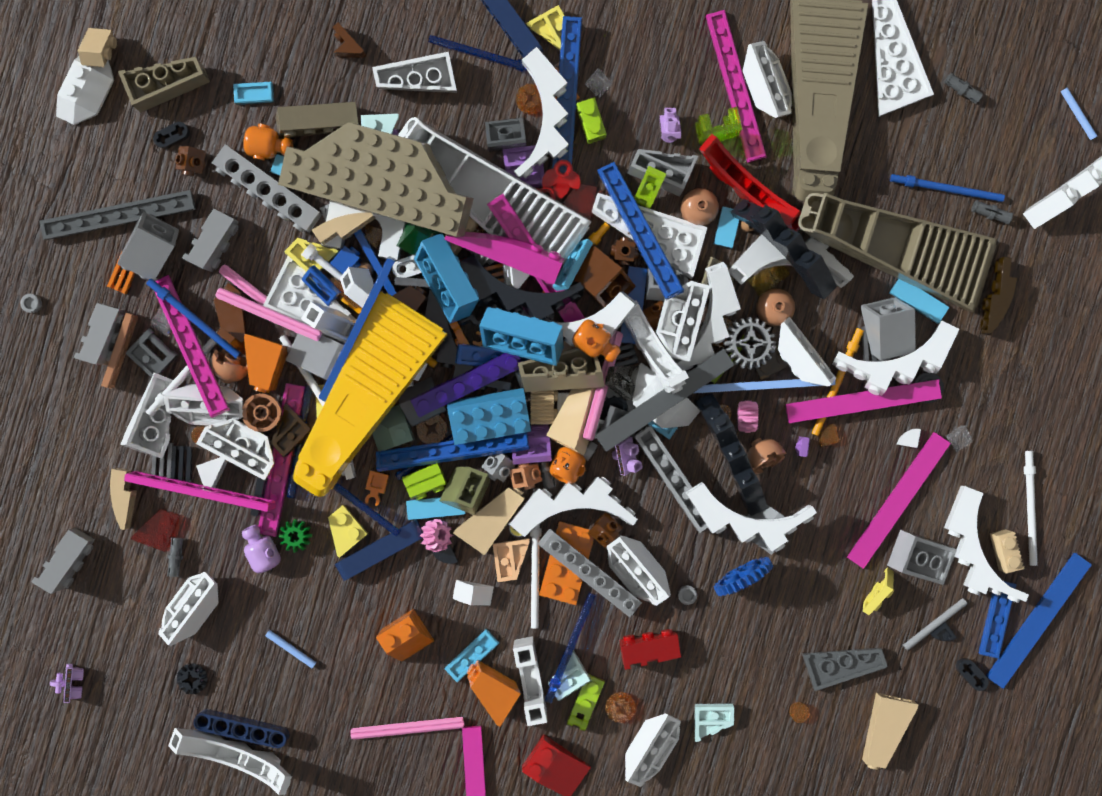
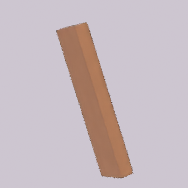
[101,313,138,388]

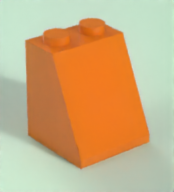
[244,334,288,393]
[376,609,434,662]
[467,660,521,727]

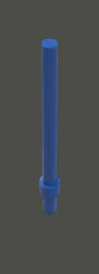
[890,174,1005,202]
[146,278,241,359]

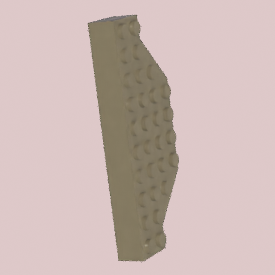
[278,122,474,237]

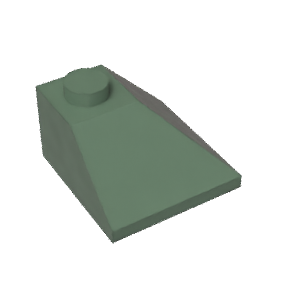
[372,404,415,451]

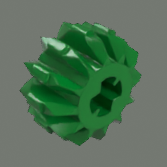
[279,519,312,552]

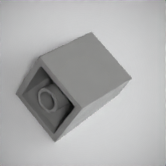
[117,211,179,281]
[861,297,916,361]

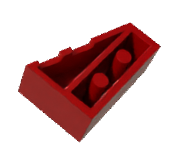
[619,629,681,670]

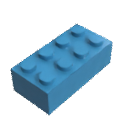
[414,233,479,324]
[479,307,564,366]
[447,388,531,445]

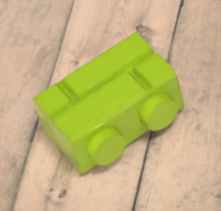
[576,98,607,144]
[402,463,447,501]

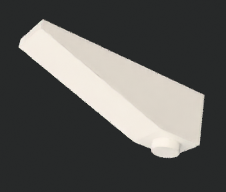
[120,373,173,459]

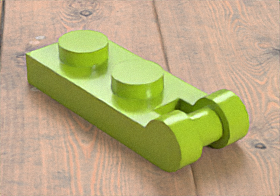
[634,166,666,209]
[567,674,605,731]

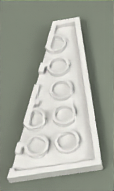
[872,0,934,117]
[592,193,707,279]
[263,256,356,345]

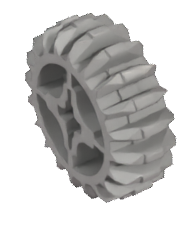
[723,317,776,369]

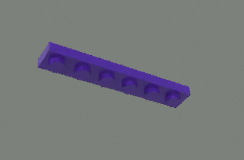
[410,353,522,418]

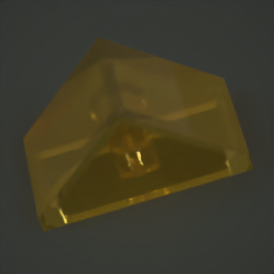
[748,266,790,296]

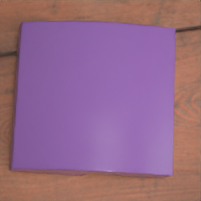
[503,145,544,187]
[512,424,552,465]

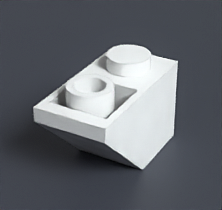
[340,267,374,308]

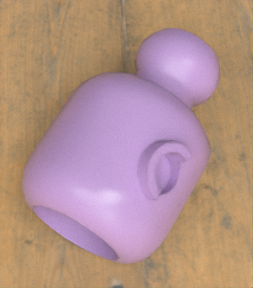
[242,525,281,573]

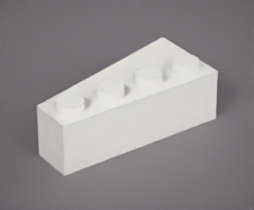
[372,52,457,93]

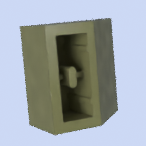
[440,467,490,515]

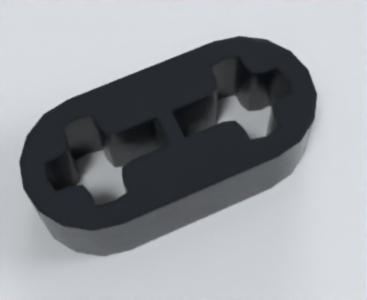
[153,122,190,149]
[956,658,989,691]

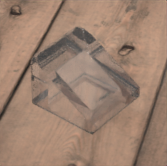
[585,68,612,98]
[151,308,171,336]
[946,425,973,452]

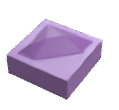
[795,436,810,457]

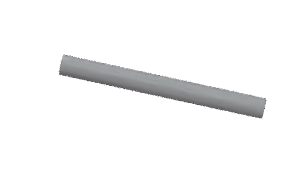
[903,598,967,651]

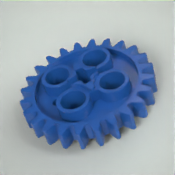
[713,557,774,597]

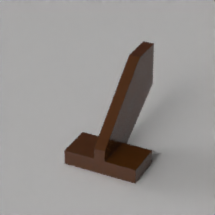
[213,283,247,356]

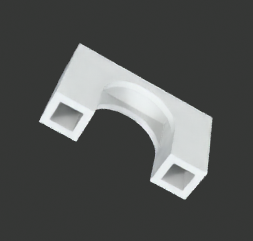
[322,200,407,261]
[513,636,547,726]

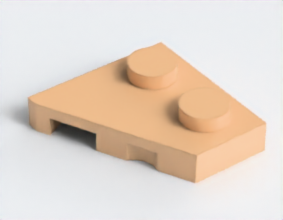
[493,539,530,582]

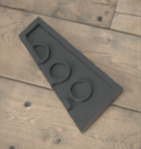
[802,648,888,691]

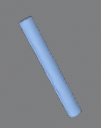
[1061,87,1097,140]
[265,630,317,668]

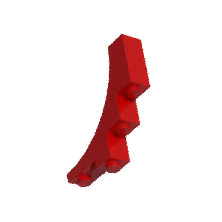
[699,134,801,232]

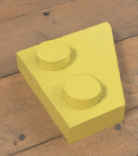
[526,5,564,50]
[284,238,338,272]
[328,505,368,558]
[863,567,894,615]

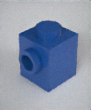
[330,246,362,274]

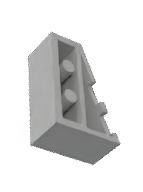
[628,149,698,197]
[182,209,238,272]
[74,303,125,365]
[31,528,95,594]

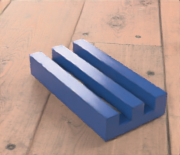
[301,265,341,306]

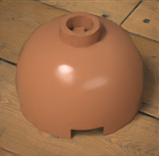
[681,188,719,226]
[756,288,795,327]
[211,348,248,384]
[242,393,282,432]
[747,438,787,474]

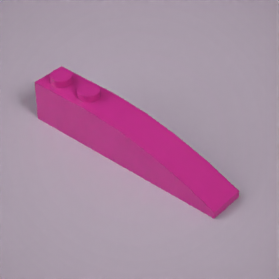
[444,232,565,284]

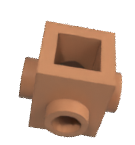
[510,463,542,490]

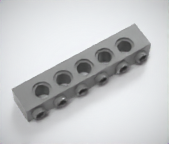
[212,144,322,233]
[634,425,708,533]
[538,529,642,617]

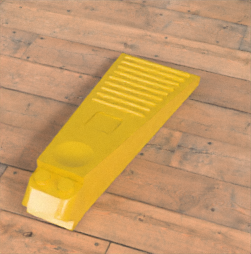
[293,292,447,497]

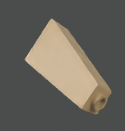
[546,388,596,455]
[453,486,525,555]
[862,693,918,770]

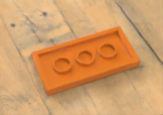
[539,521,594,605]

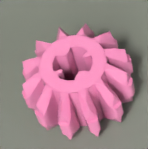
[737,401,758,433]
[420,519,453,552]

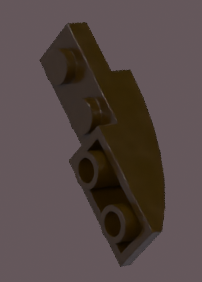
[980,257,1017,334]

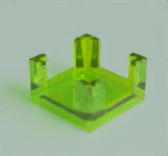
[695,107,743,146]

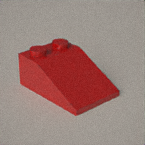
[522,734,591,796]

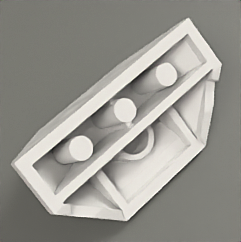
[743,41,792,118]
[56,56,114,125]
[656,281,710,362]
[778,317,836,386]
[629,363,700,429]
[164,384,243,426]
[196,419,274,480]
[607,536,671,605]
[159,572,218,646]
[625,714,681,787]

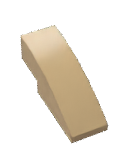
[312,212,375,245]
[110,468,137,530]

